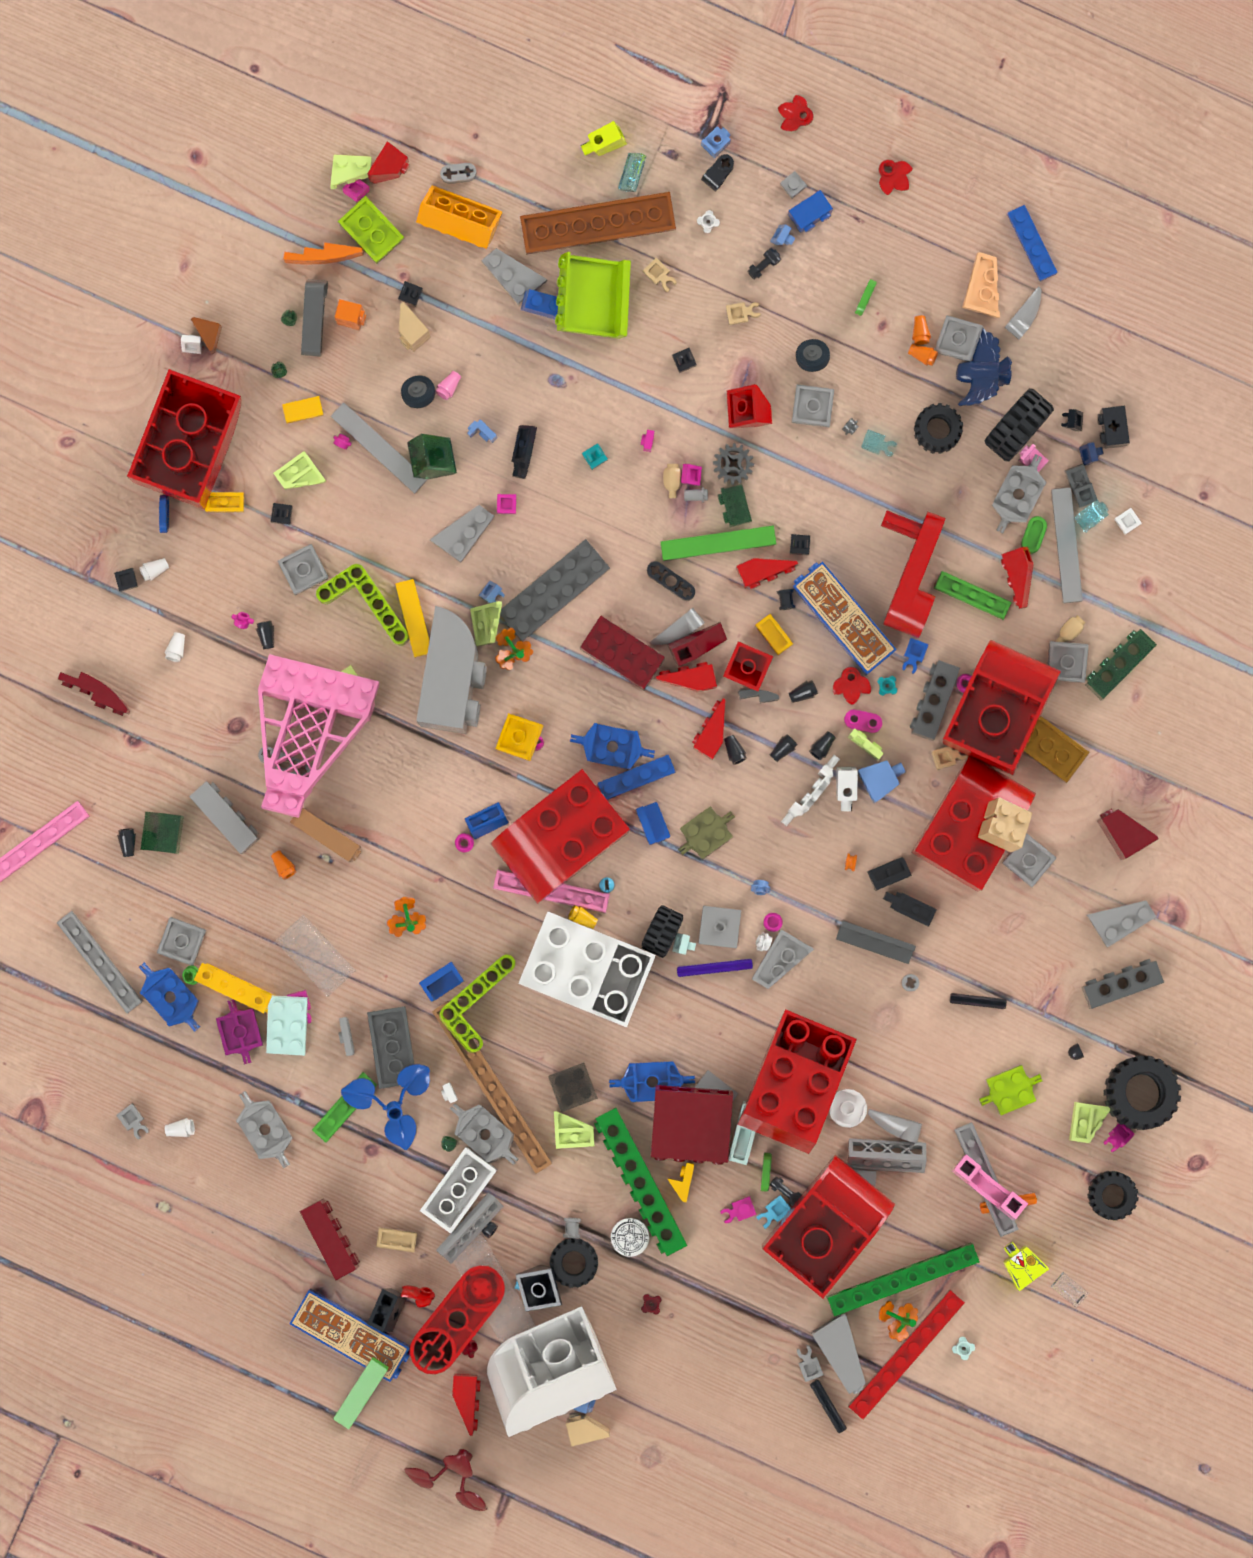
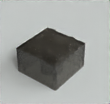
[548,1062,598,1112]

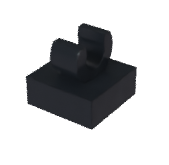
[398,281,423,307]
[672,347,697,373]
[1061,409,1083,431]
[271,503,293,525]
[790,534,810,555]

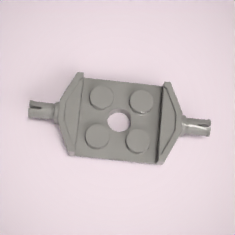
[992,454,1046,534]
[236,1091,293,1168]
[450,1103,519,1165]

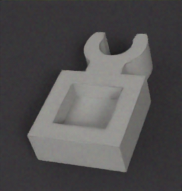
[116,1103,149,1139]
[797,1345,823,1382]

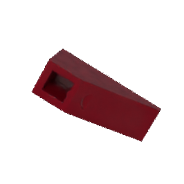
[668,622,727,666]

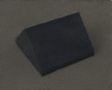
[516,1265,562,1311]

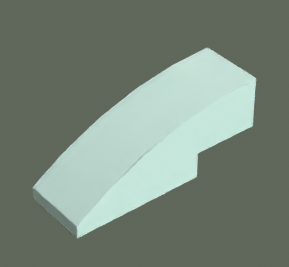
[728,1101,755,1165]

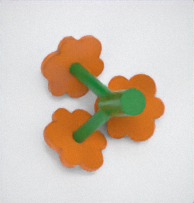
[495,628,533,670]
[387,897,426,937]
[879,1301,918,1342]

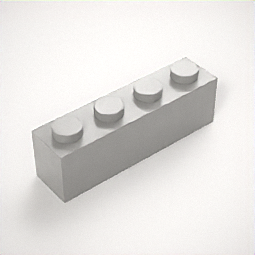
[189,781,259,854]

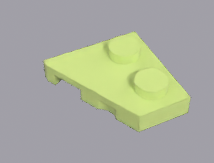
[331,155,372,189]
[273,451,326,490]
[470,601,502,646]
[848,729,884,760]
[1069,1102,1111,1143]
[554,1111,595,1149]

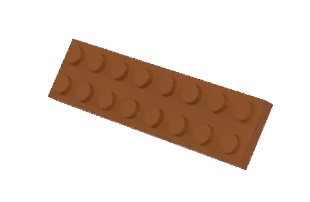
[520,192,676,255]

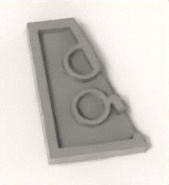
[430,505,495,562]
[1087,901,1156,947]

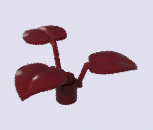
[404,1449,488,1511]

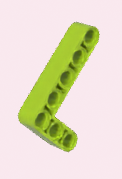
[316,564,409,646]
[439,955,515,1053]

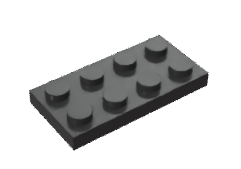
[367,1006,415,1089]

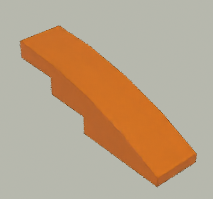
[283,242,364,265]

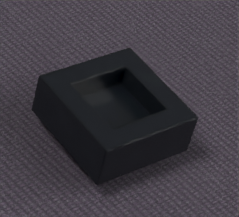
[114,568,138,592]

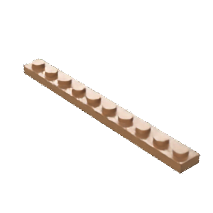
[432,1001,552,1174]

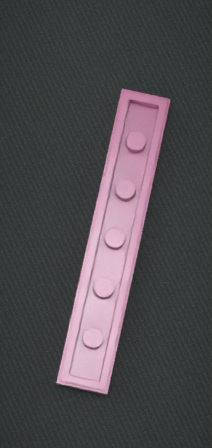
[0,801,90,883]
[493,870,610,913]

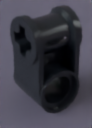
[701,154,734,192]

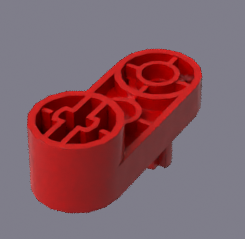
[881,510,946,638]
[410,1265,505,1375]

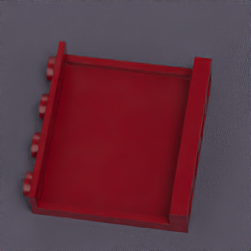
[651,1085,733,1165]

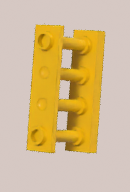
[194,963,276,1013]

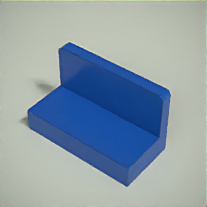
[636,802,670,846]

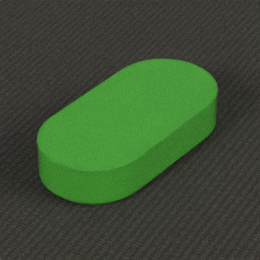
[855,279,877,316]
[1021,516,1047,554]
[761,1152,772,1192]

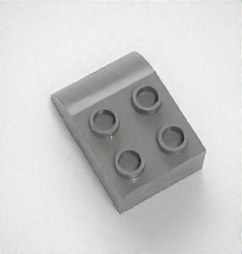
[416,606,487,734]

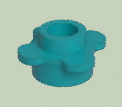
[877,676,897,696]

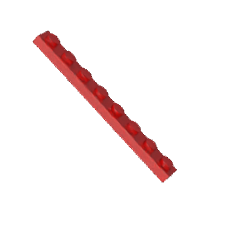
[848,1290,965,1420]

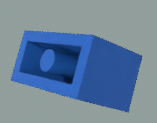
[788,190,833,233]
[521,289,558,320]

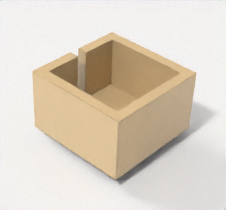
[978,798,1032,852]

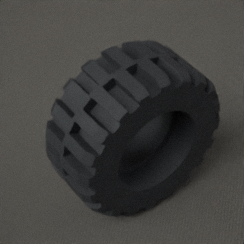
[984,388,1054,462]
[1104,1055,1181,1130]

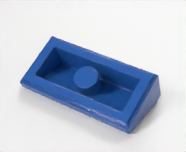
[464,802,509,839]

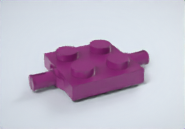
[216,999,263,1064]

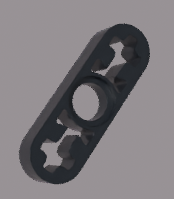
[647,561,695,601]

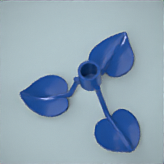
[341,1064,430,1150]

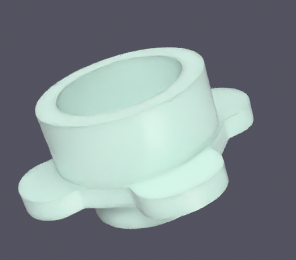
[952,1337,975,1360]

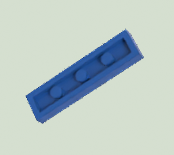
[1007,205,1058,282]
[598,755,676,800]

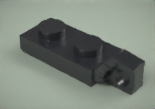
[511,425,537,479]
[883,892,937,927]

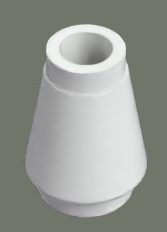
[139,558,169,581]
[164,632,185,662]
[165,1118,195,1137]

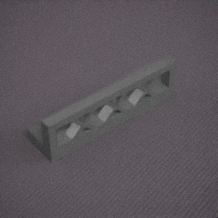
[836,921,916,964]

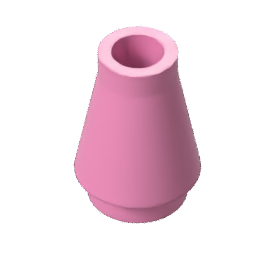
[435,371,461,400]

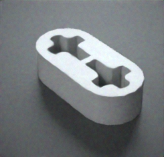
[440,163,477,184]

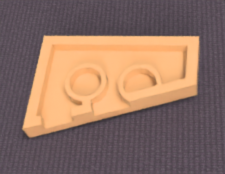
[962,252,1000,318]

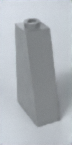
[811,1313,866,1394]

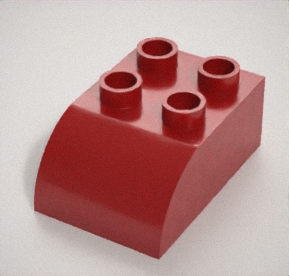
[127,369,241,510]
[911,755,1036,892]
[490,769,630,904]

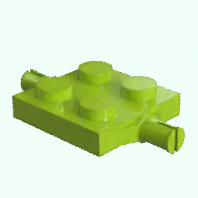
[979,1065,1043,1115]

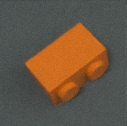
[334,299,367,330]

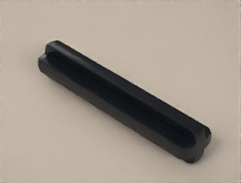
[949,993,1007,1009]
[810,1380,847,1433]

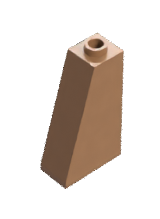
[290,808,361,862]

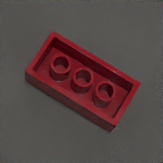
[580,616,665,691]
[299,1198,360,1281]

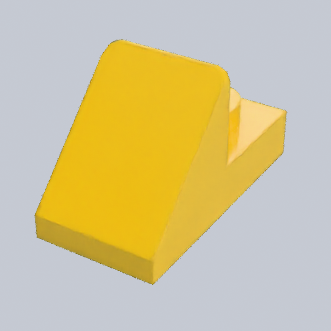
[667,1162,694,1202]

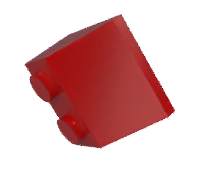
[723,641,774,691]

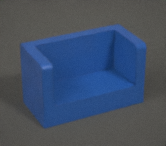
[419,962,464,1002]

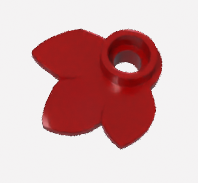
[778,95,814,132]
[879,160,913,195]
[833,667,871,705]
[401,1285,435,1308]

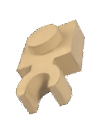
[643,258,677,292]
[726,302,761,325]
[931,746,968,770]

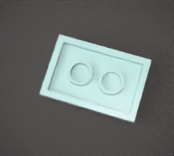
[266,995,308,1056]

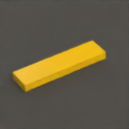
[395,579,430,658]

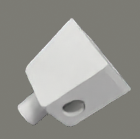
[836,767,858,811]

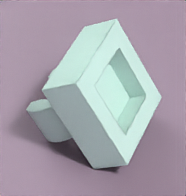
[672,933,696,955]

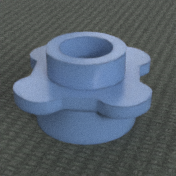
[751,880,770,895]

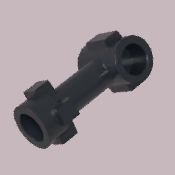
[747,248,782,280]
[769,1176,802,1206]

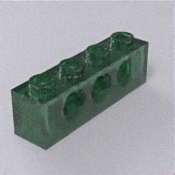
[1085,629,1157,700]

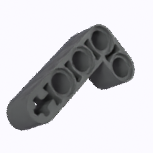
[301,279,328,357]

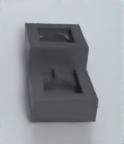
[1065,464,1098,508]
[738,689,779,704]

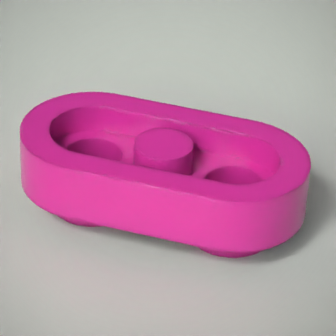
[844,709,882,733]

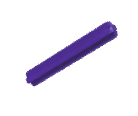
[677,959,753,977]

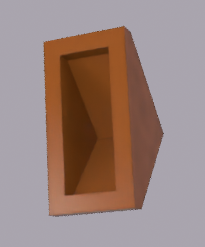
[191,317,222,354]

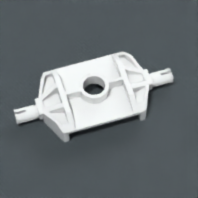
[781,755,840,826]

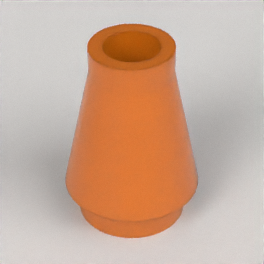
[912,315,931,345]
[908,344,938,366]
[271,850,296,880]

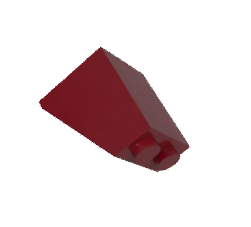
[1097,808,1159,860]

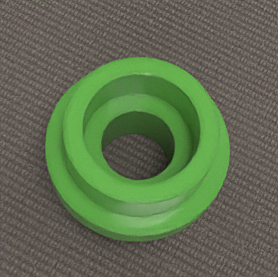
[182,965,199,985]

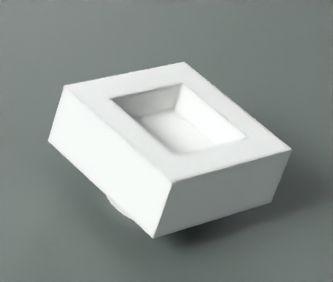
[181,335,202,354]
[1114,508,1142,535]
[441,1082,458,1103]

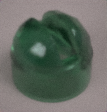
[281,310,297,326]
[271,361,287,378]
[441,1136,458,1152]

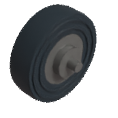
[796,339,830,372]
[401,375,435,409]

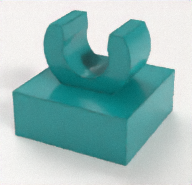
[582,443,608,470]

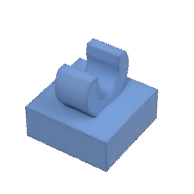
[770,224,795,245]
[478,581,505,603]

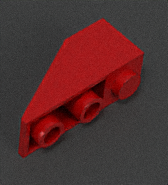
[1001,547,1034,609]
[736,558,798,590]
[656,662,717,692]
[692,698,726,760]
[452,1373,481,1436]

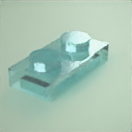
[618,153,647,192]

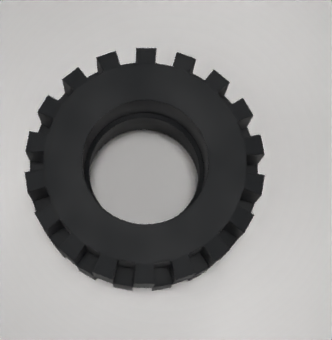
[914,403,963,454]
[642,905,683,958]
[1087,1171,1139,1221]
[550,1238,598,1288]

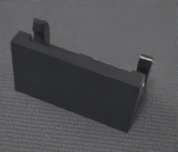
[867,857,912,891]

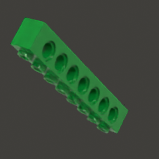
[594,1107,687,1256]
[826,1242,980,1316]

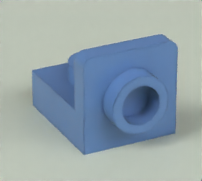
[467,419,498,443]

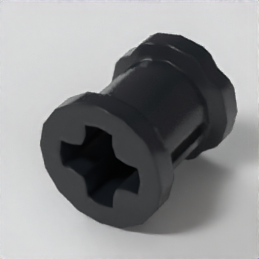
[776,589,796,610]

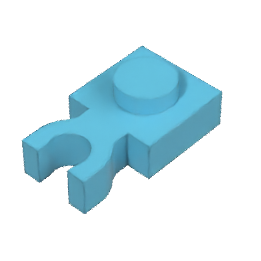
[756,1195,791,1229]

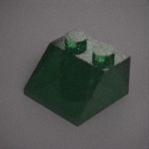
[407,433,457,479]
[140,812,184,855]

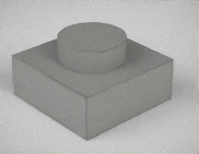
[780,171,807,199]

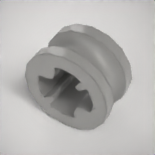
[902,974,919,991]

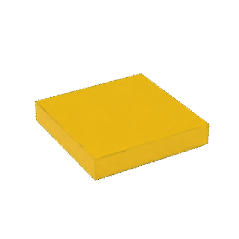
[495,713,544,761]

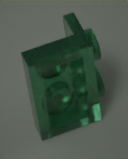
[717,484,752,527]

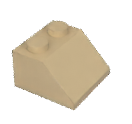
[399,302,431,352]
[566,1412,610,1447]

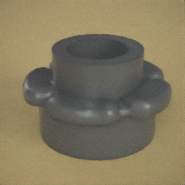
[842,417,859,435]

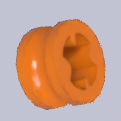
[845,853,857,872]

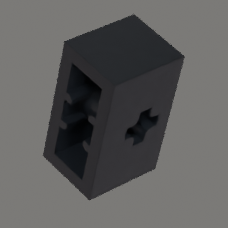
[1097,406,1130,449]
[367,1288,407,1332]

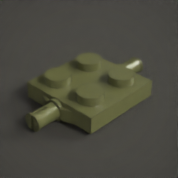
[678,806,735,860]

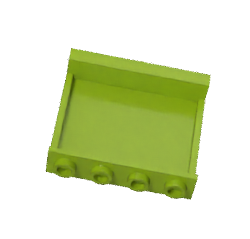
[555,252,631,339]

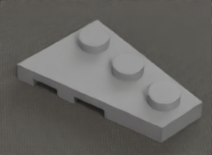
[482,248,547,305]
[752,930,814,989]

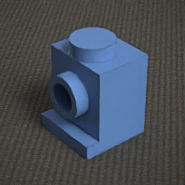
[701,126,731,159]

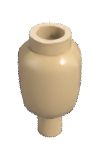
[663,464,682,498]
[1056,615,1086,642]

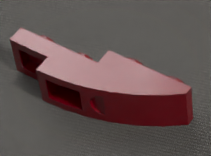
[58,672,130,716]

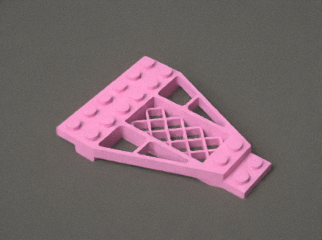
[258,654,380,818]

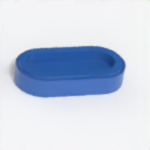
[159,495,169,533]

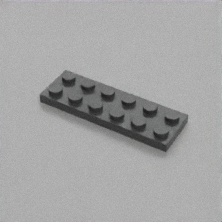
[500,539,610,642]

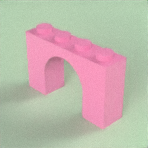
[952,1155,1028,1220]

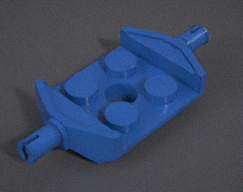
[570,723,655,770]
[138,962,201,1032]
[609,1061,695,1102]

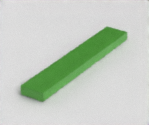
[660,525,776,561]

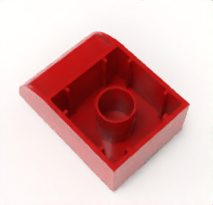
[943,640,1061,775]
[738,1009,857,1154]
[762,1155,895,1299]

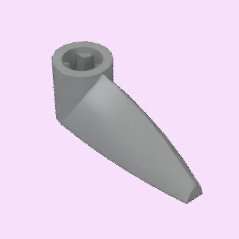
[1005,286,1042,339]
[651,608,705,645]
[868,1109,922,1143]

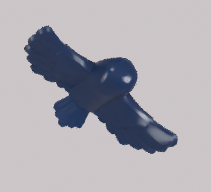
[956,328,1012,406]

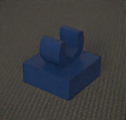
[1079,442,1104,466]

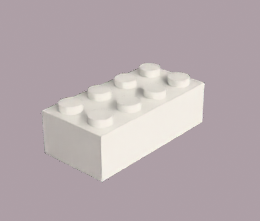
[420,1147,498,1233]

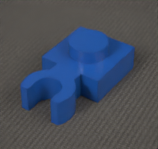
[902,638,929,674]

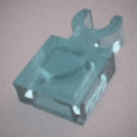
[861,429,897,457]

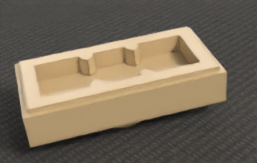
[376,1227,418,1252]

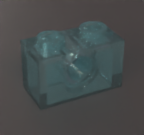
[1074,499,1109,533]

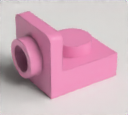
[1018,444,1049,472]

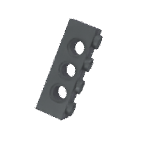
[910,660,960,741]
[1082,959,1164,1009]

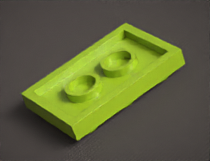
[338,196,405,264]

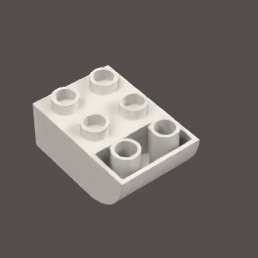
[518,912,656,1027]
[487,1306,617,1437]

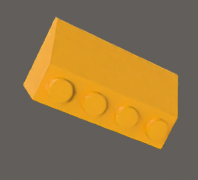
[416,185,502,249]

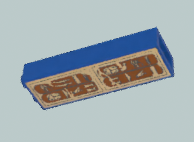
[793,562,897,675]
[290,1288,410,1382]

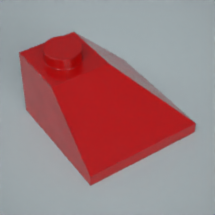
[367,141,410,184]
[727,384,772,428]

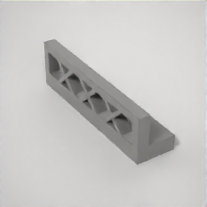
[847,1139,926,1173]
[436,1193,504,1264]

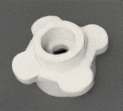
[697,210,720,233]
[756,932,772,951]

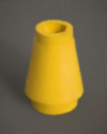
[568,905,598,929]

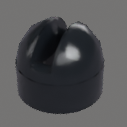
[1068,1043,1084,1060]
[482,1221,498,1238]

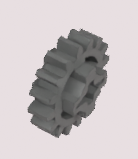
[713,443,754,485]

